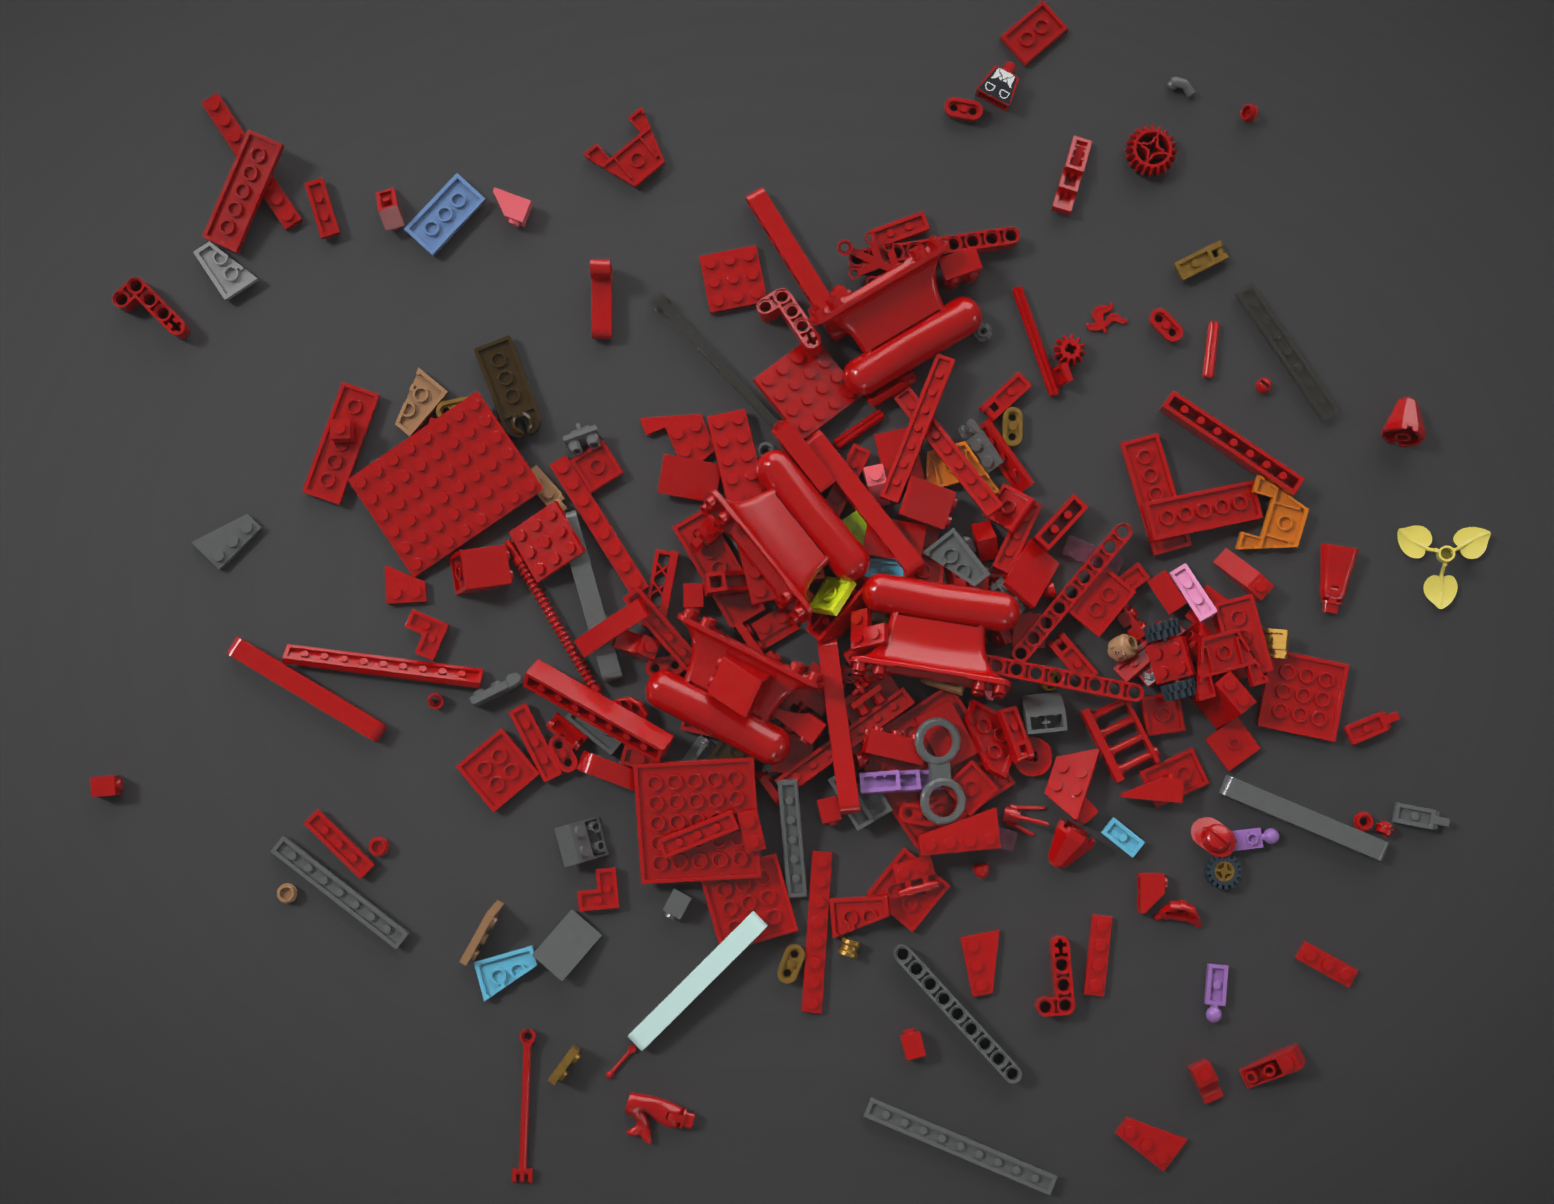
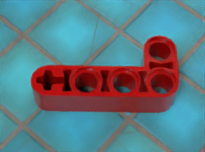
[590,259,612,339]
[112,277,190,339]
[756,288,823,356]
[576,750,635,791]
[1034,935,1075,1017]

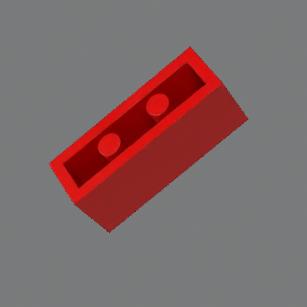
[1032,494,1088,552]
[861,726,928,766]

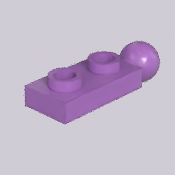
[1232,827,1279,851]
[1204,963,1229,1023]

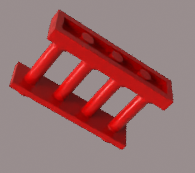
[1079,694,1160,783]

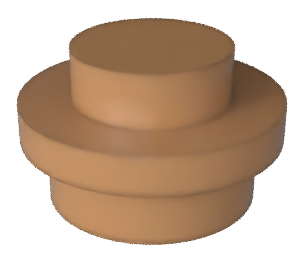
[277,883,297,903]

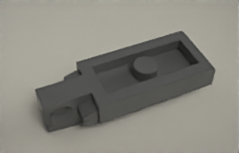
[1392,802,1450,830]

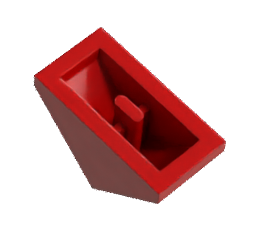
[970,520,998,563]

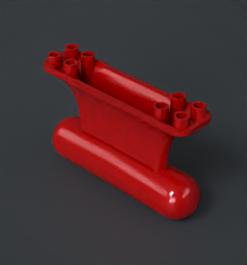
[808,235,983,396]
[700,449,870,625]
[850,573,1020,699]
[645,607,824,765]

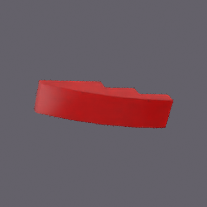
[1051,135,1092,216]
[574,598,650,657]

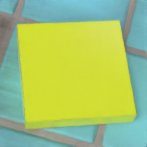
[810,576,856,616]

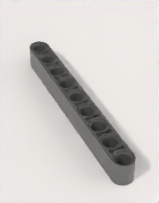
[565,510,623,683]
[1218,775,1390,862]
[893,944,1022,1084]

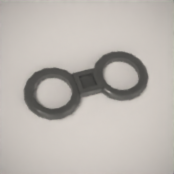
[914,717,966,825]

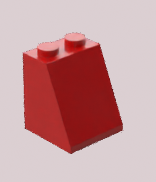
[899,476,958,531]
[449,545,513,596]
[707,654,771,718]
[1190,671,1257,729]

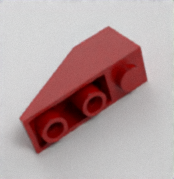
[1239,1043,1306,1089]

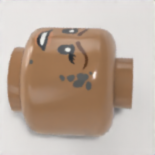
[1108,634,1138,663]

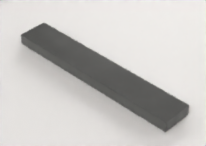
[777,778,807,898]

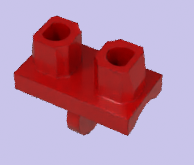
[849,681,886,716]

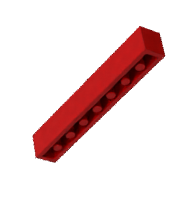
[1158,390,1305,496]
[522,659,674,763]

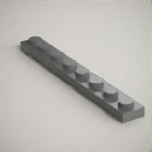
[270,835,410,950]

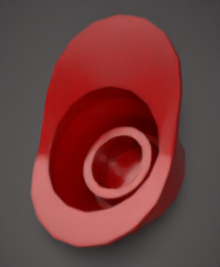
[1191,817,1236,858]

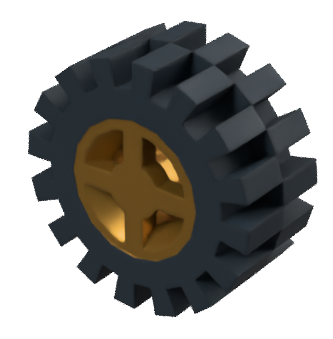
[1203,854,1242,889]

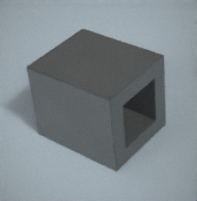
[663,888,692,921]

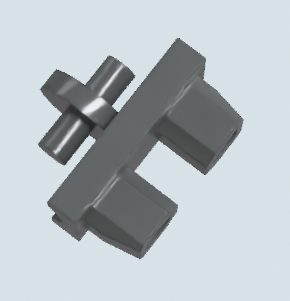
[563,422,602,456]

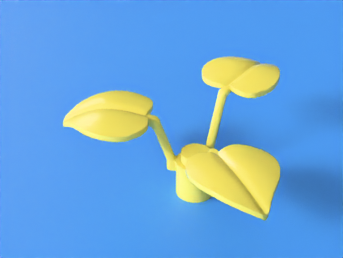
[1397,525,1491,609]

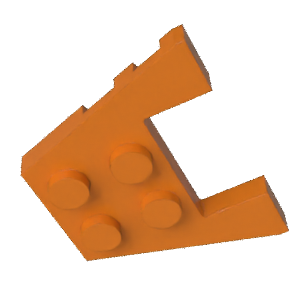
[926,441,999,494]
[1235,475,1309,549]

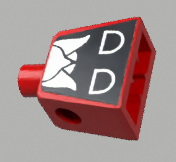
[975,61,1019,112]

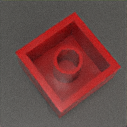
[936,246,983,290]

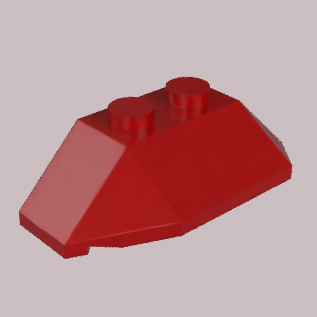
[807,576,868,642]

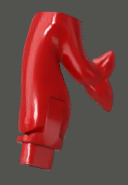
[624,1092,695,1145]

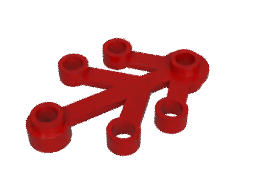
[837,231,902,284]

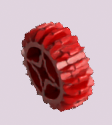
[1124,125,1178,178]

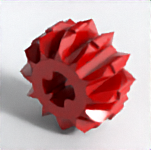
[1052,334,1086,367]

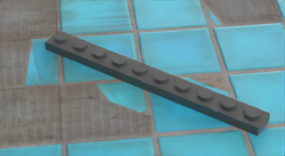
[863,1097,1058,1195]

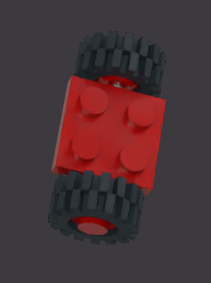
[1143,617,1197,702]

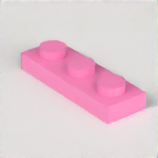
[1169,563,1218,622]

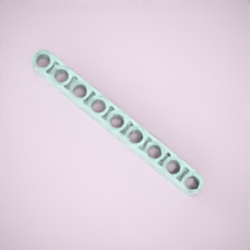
[628,911,768,1051]

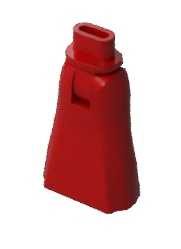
[1319,544,1359,614]

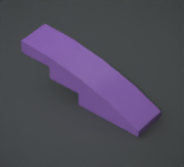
[859,769,942,794]

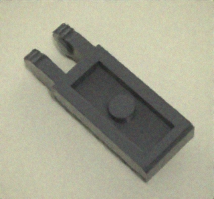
[958,418,1004,473]
[469,672,523,707]

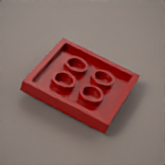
[699,245,767,314]
[509,501,586,583]
[455,728,540,812]
[866,847,950,932]

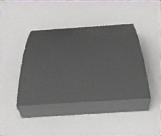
[837,783,893,831]

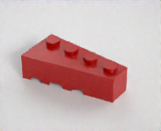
[917,807,1001,856]

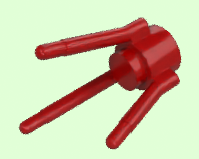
[1002,804,1049,837]

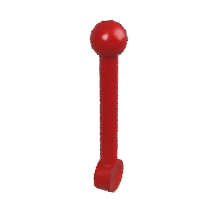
[606,1045,636,1079]

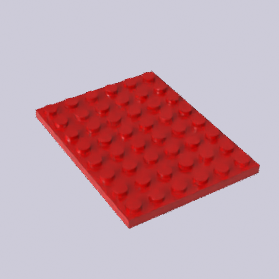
[348,391,544,577]

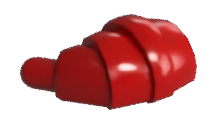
[613,696,649,721]
[1153,899,1202,928]

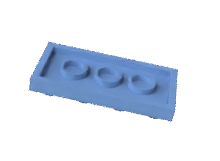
[404,173,486,256]

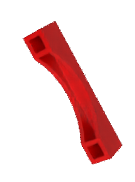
[702,568,825,597]
[771,706,828,745]

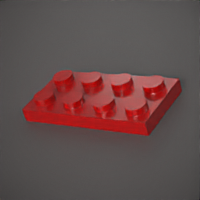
[1214,593,1274,679]

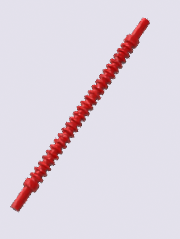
[504,539,602,695]

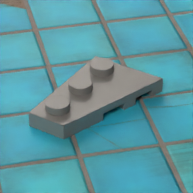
[193,241,259,302]

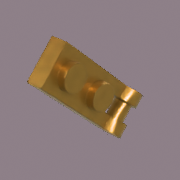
[1173,240,1230,282]

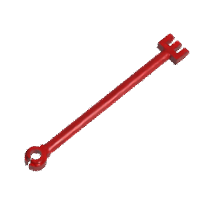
[512,1028,536,1183]

